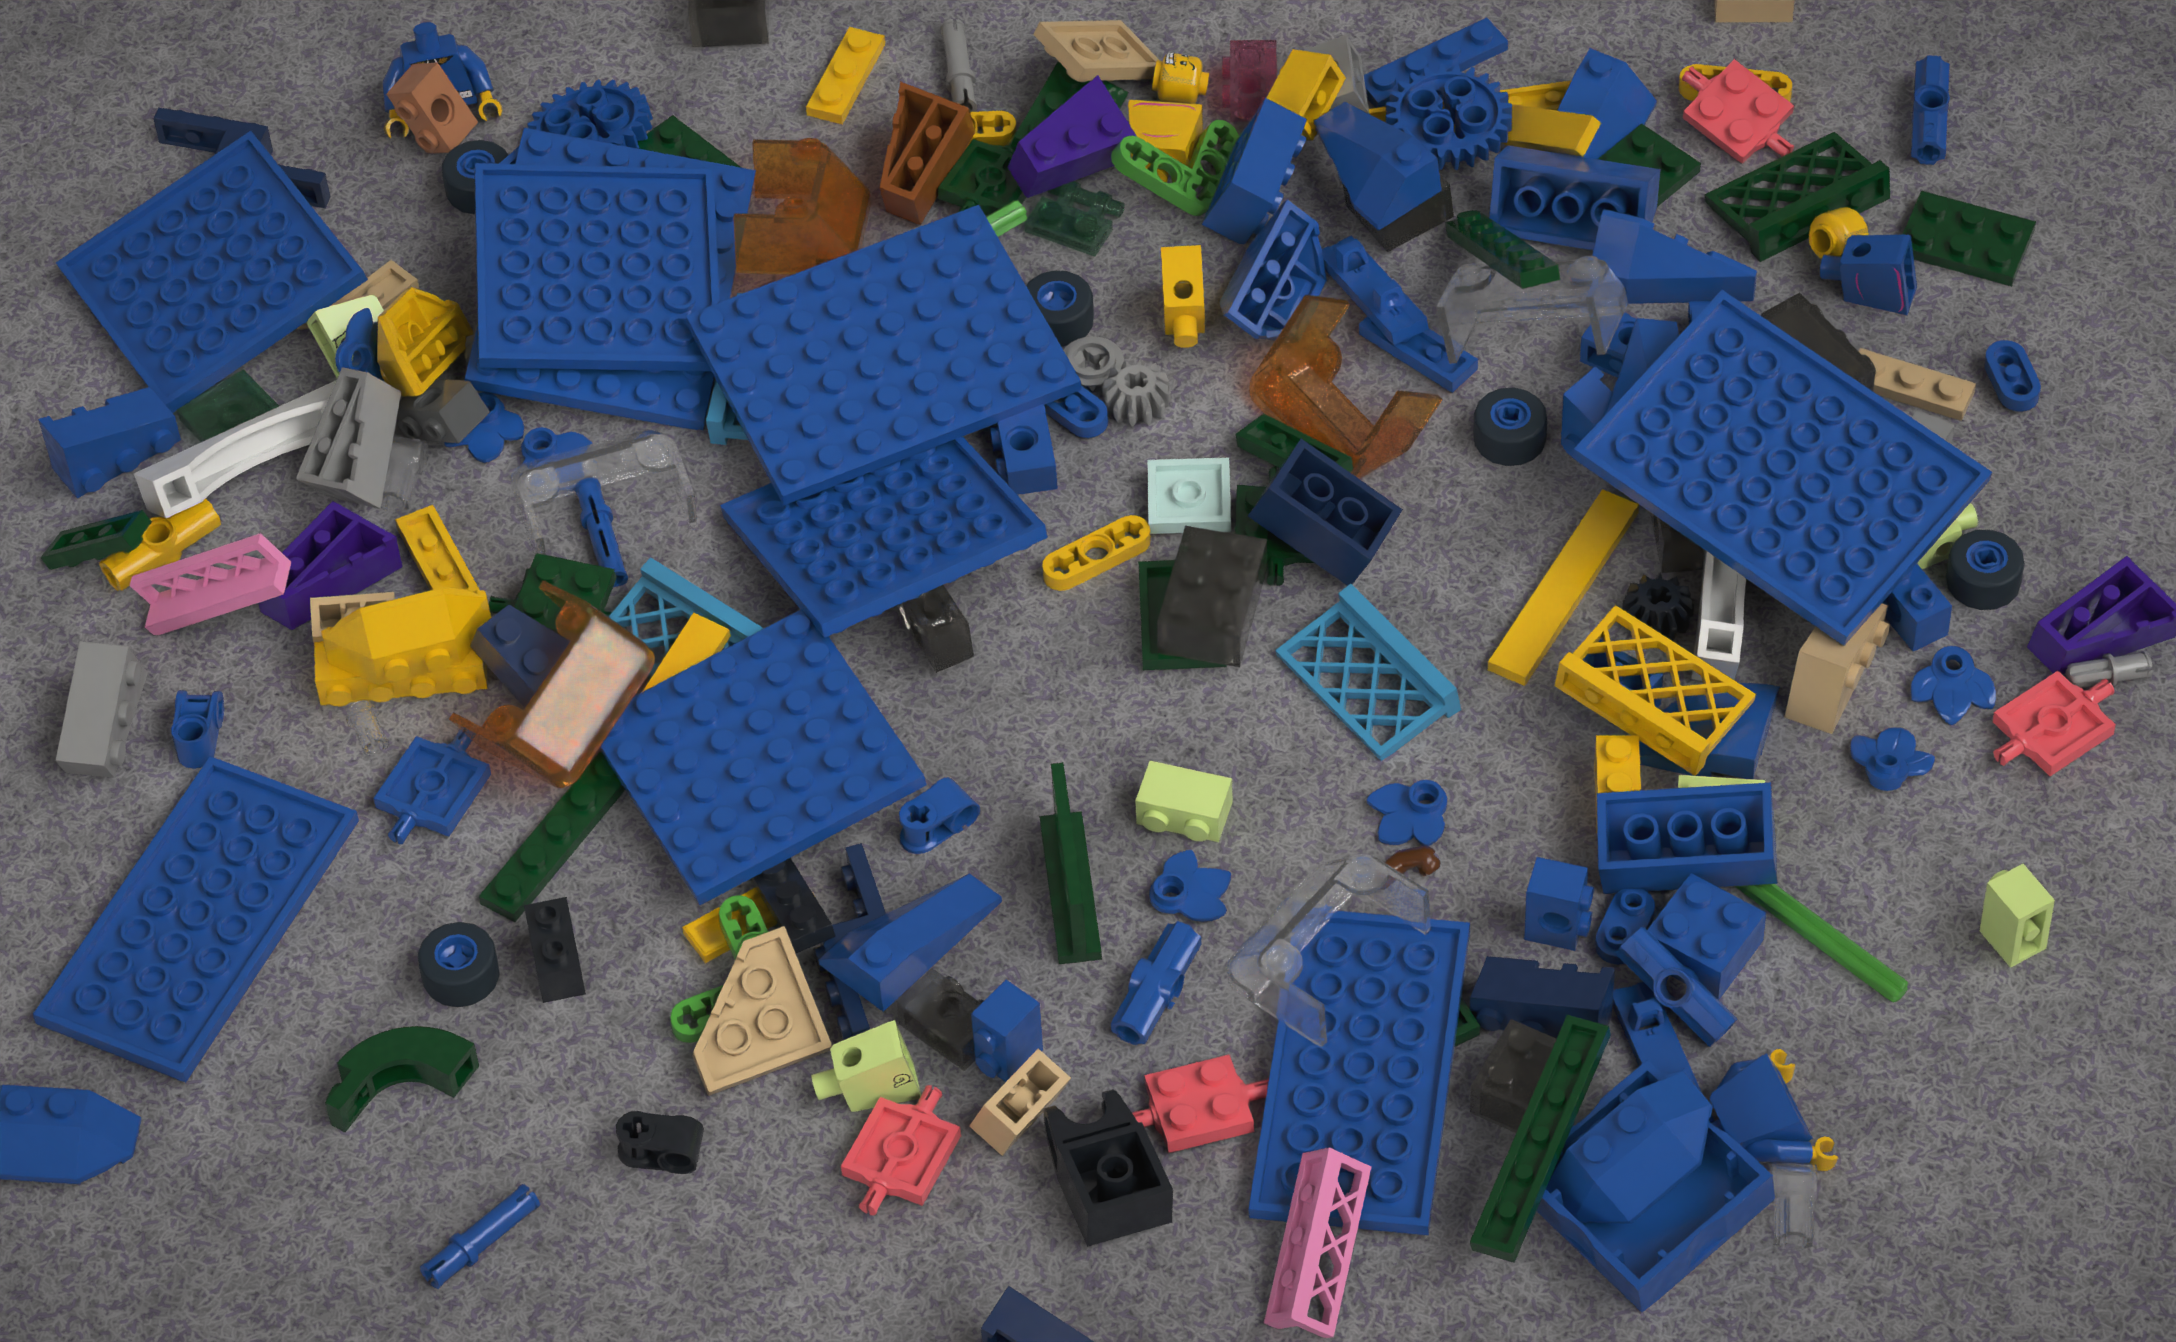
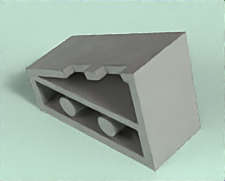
[296,367,401,509]
[55,641,148,778]

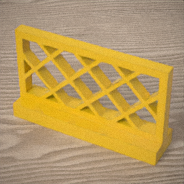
[1554,605,1756,776]

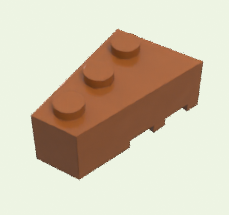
[879,81,975,225]

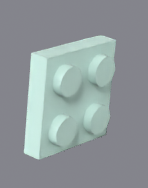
[1147,458,1231,534]

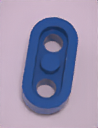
[1984,340,2041,412]
[1044,386,1109,438]
[1595,888,1655,965]

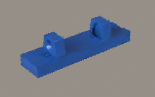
[1322,235,1429,345]
[1612,982,1714,1123]

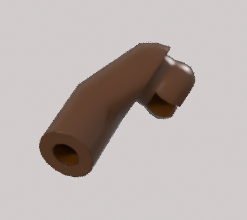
[1374,845,1441,887]

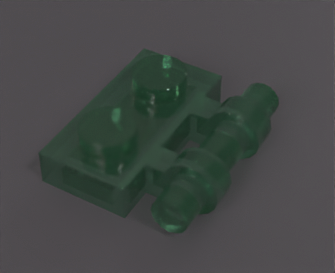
[1024,181,1125,257]

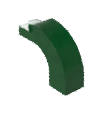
[325,1026,479,1132]

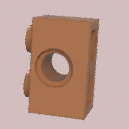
[386,62,478,154]

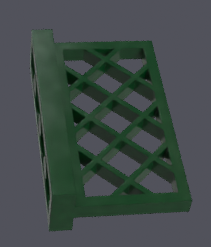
[1705,132,1890,262]
[1039,762,1102,965]

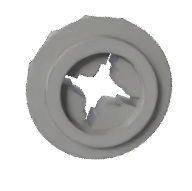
[1063,336,1124,391]

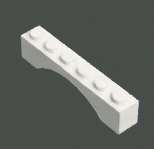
[134,380,337,518]
[1691,551,1746,681]

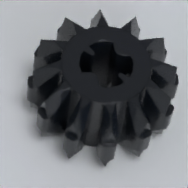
[1622,572,1694,641]

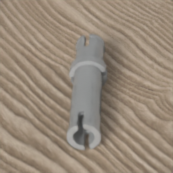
[940,19,977,112]

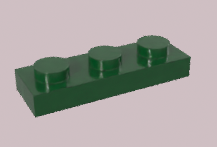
[1235,413,1353,472]
[41,510,152,570]

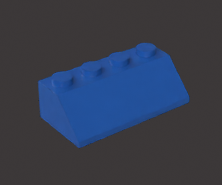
[1489,145,1661,250]
[1597,782,1778,894]

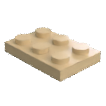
[1033,20,1159,82]

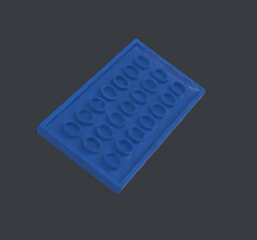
[33,756,359,1083]
[1248,907,1470,1236]

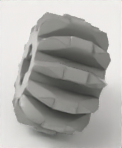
[1102,358,1171,428]

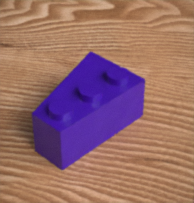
[1008,75,1137,198]
[258,501,403,630]
[2027,556,2176,674]

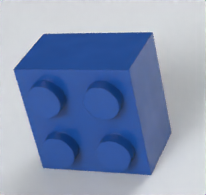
[1648,873,1766,1000]

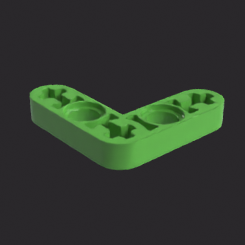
[1111,120,1239,216]
[670,895,768,1043]

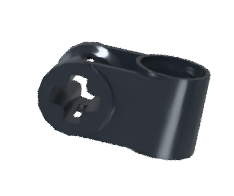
[616,1111,704,1174]

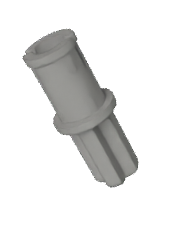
[2066,651,2153,688]

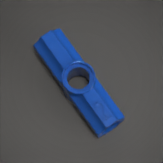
[1911,55,1950,165]
[1111,921,1202,1045]
[1615,926,1738,1047]

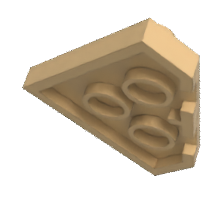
[692,926,832,1096]

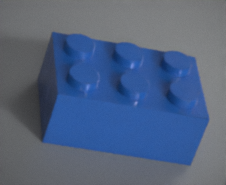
[1202,98,1307,245]

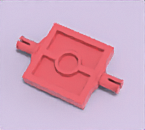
[1682,59,1794,164]
[1993,671,2116,776]
[1132,1054,1269,1153]
[841,1085,961,1215]

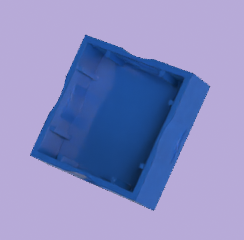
[1537,1059,1775,1312]

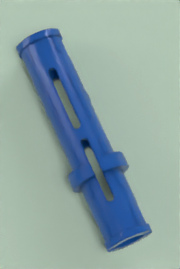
[575,478,628,587]
[420,1184,540,1289]

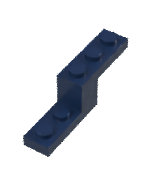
[153,107,331,209]
[813,843,886,1041]

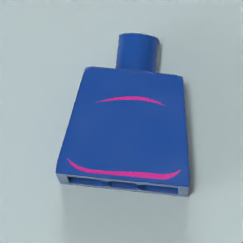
[1820,234,1917,316]

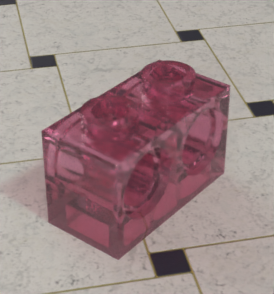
[1222,40,1277,122]

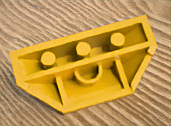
[377,287,474,396]
[321,588,491,685]

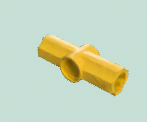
[99,499,221,591]

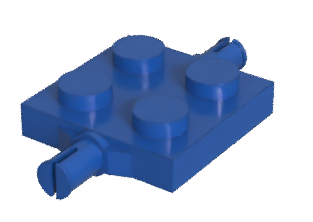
[373,726,491,844]

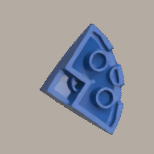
[1639,683,1780,779]

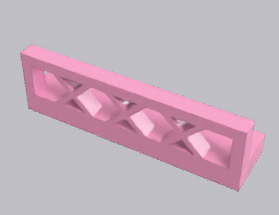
[130,533,291,635]
[1264,1147,1371,1338]

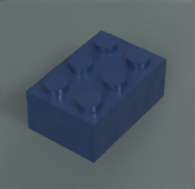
[1248,439,1403,586]

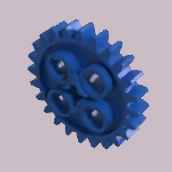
[1386,64,1512,170]
[527,79,653,149]

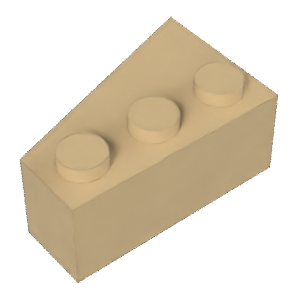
[1784,604,1890,734]

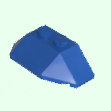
[1219,199,1327,340]
[1546,1072,1713,1224]
[0,1085,141,1184]

